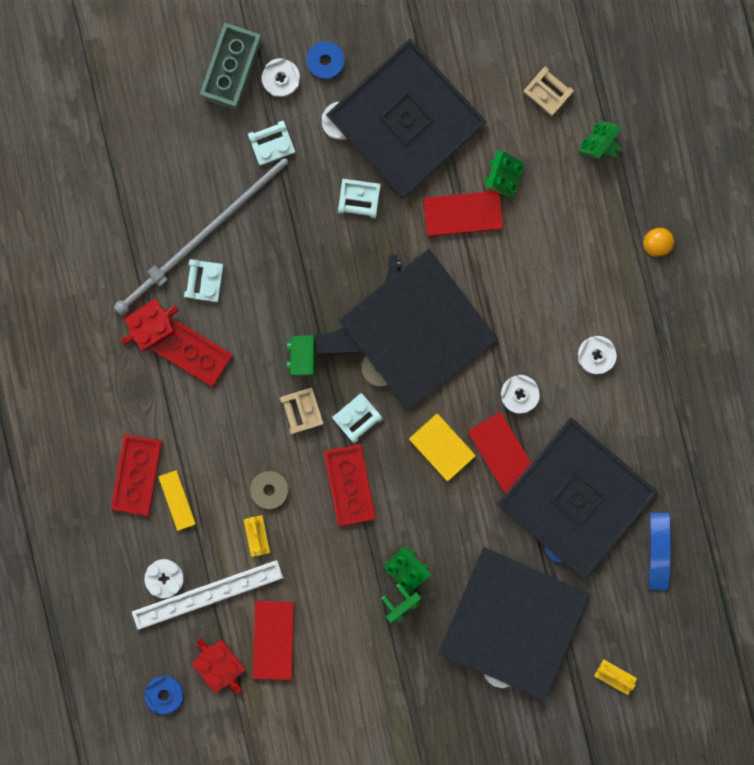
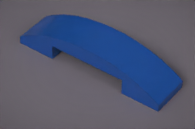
[648,512,670,590]

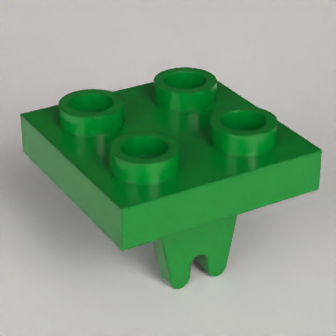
[578,121,622,159]
[483,150,525,199]
[382,546,431,594]
[381,583,421,623]

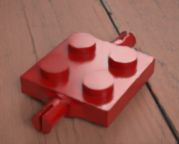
[121,299,179,352]
[191,638,246,694]

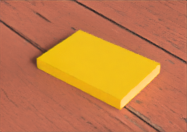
[409,413,476,482]

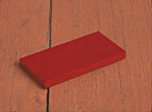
[423,191,503,237]
[149,317,233,387]
[467,412,531,493]
[111,434,162,516]
[323,444,376,527]
[253,601,294,680]

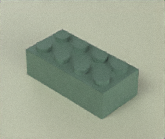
[200,22,262,110]

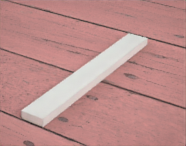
[132,560,283,630]

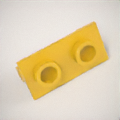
[244,515,270,557]
[594,659,637,695]

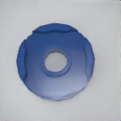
[307,41,344,80]
[145,676,183,715]

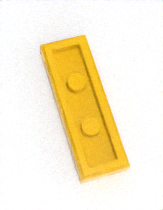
[158,470,196,531]

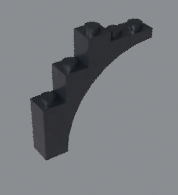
[315,255,401,355]

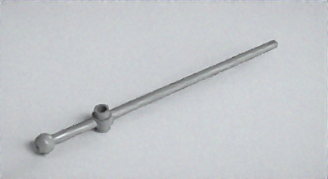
[114,158,288,315]

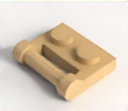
[523,66,574,116]
[280,387,323,434]

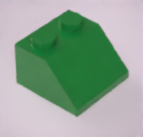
[287,335,315,377]

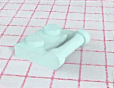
[248,121,295,166]
[338,179,380,219]
[184,259,224,302]
[332,393,383,444]

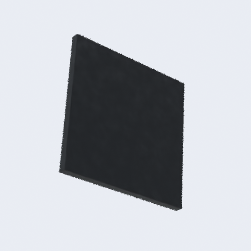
[326,38,487,199]
[338,248,498,410]
[496,417,658,580]
[438,547,590,701]

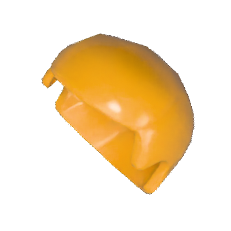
[643,228,675,257]

